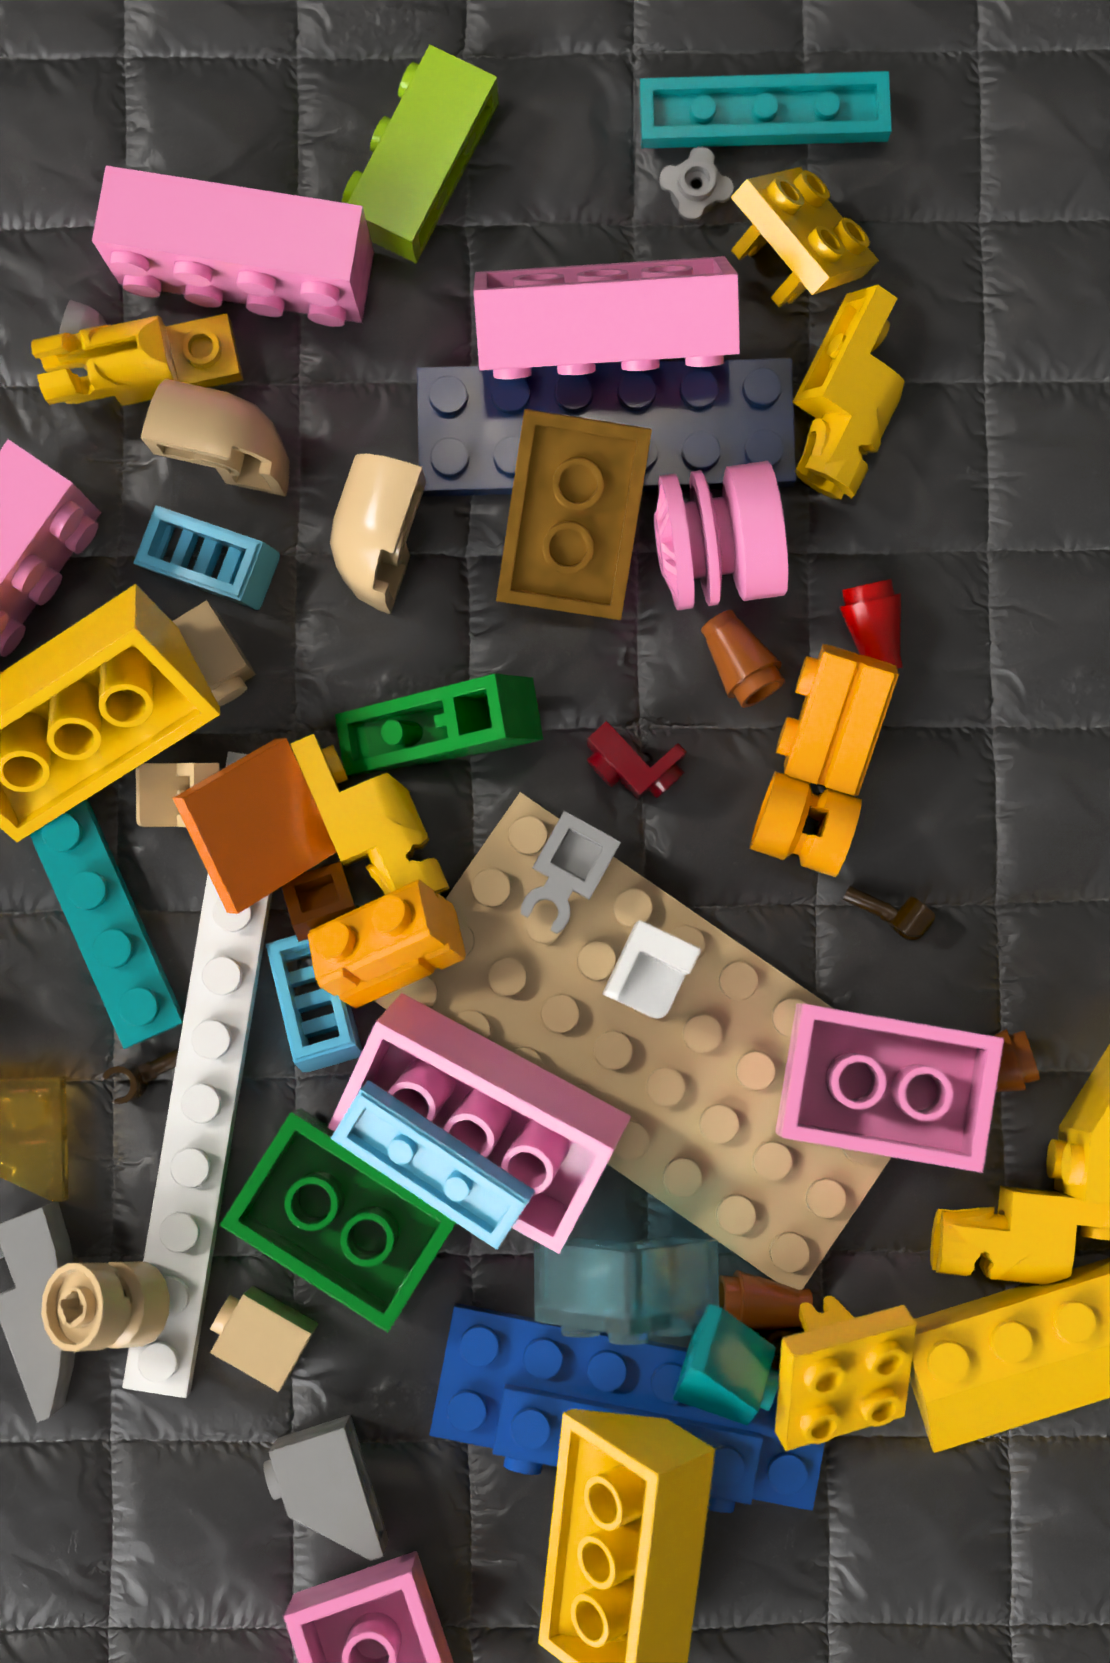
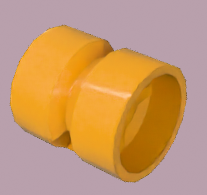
[749,771,862,877]

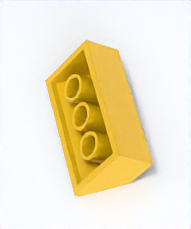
[0,584,220,842]
[910,1257,1110,1453]
[538,1409,715,1663]

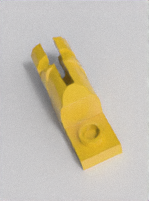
[792,284,905,500]
[31,313,243,406]
[290,734,449,895]
[930,1186,1110,1285]

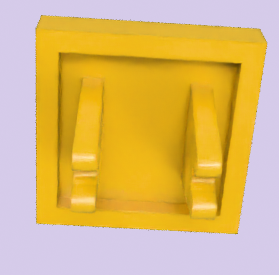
[731,167,879,307]
[775,1296,917,1451]

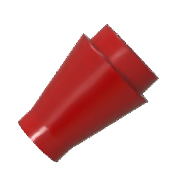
[839,579,903,669]

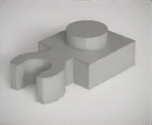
[521,811,621,934]

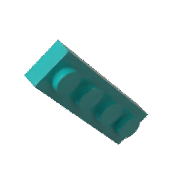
[639,71,891,149]
[30,798,184,1049]

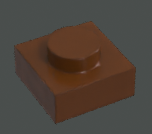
[282,861,356,942]

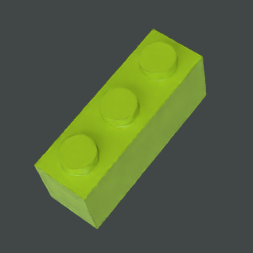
[342,44,499,263]

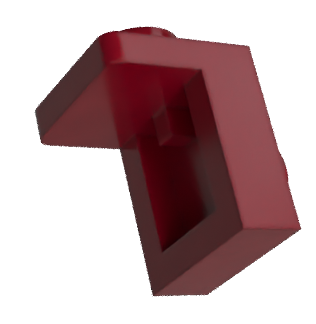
[587,721,687,800]

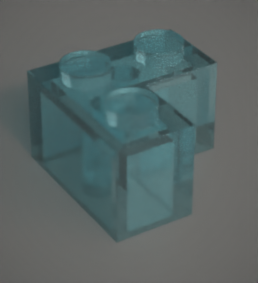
[534,1236,719,1345]

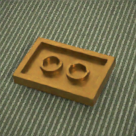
[496,409,652,620]

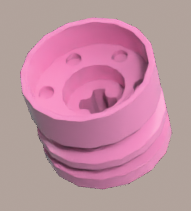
[654,461,788,611]

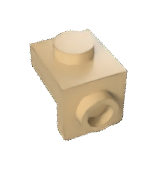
[136,763,219,827]

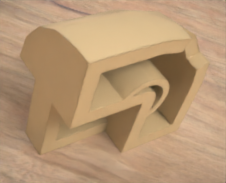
[141,379,290,497]
[330,453,426,614]

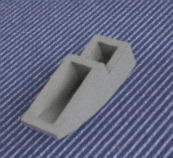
[0,1201,75,1423]

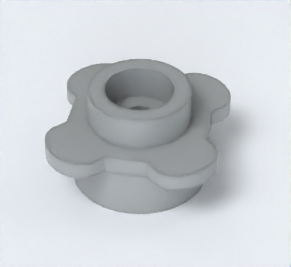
[659,147,733,221]

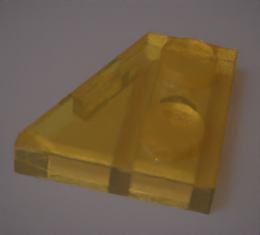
[0,1076,69,1202]

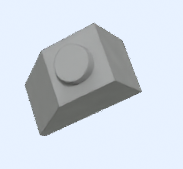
[264,1414,389,1561]

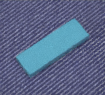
[331,1080,535,1249]

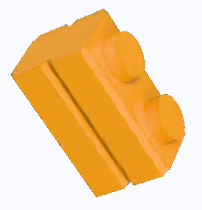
[776,644,899,796]
[307,879,466,1009]

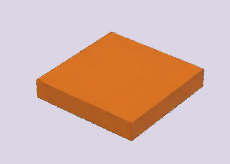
[173,738,336,914]

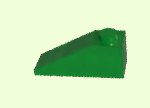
[335,673,544,776]

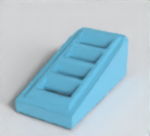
[133,505,280,610]
[266,935,363,1072]

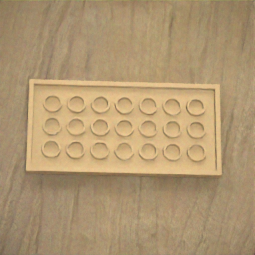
[375,792,892,1290]

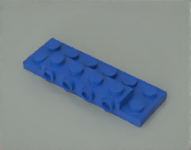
[429,1303,825,1513]

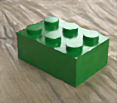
[220,1108,456,1333]

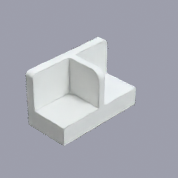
[602,920,701,1018]

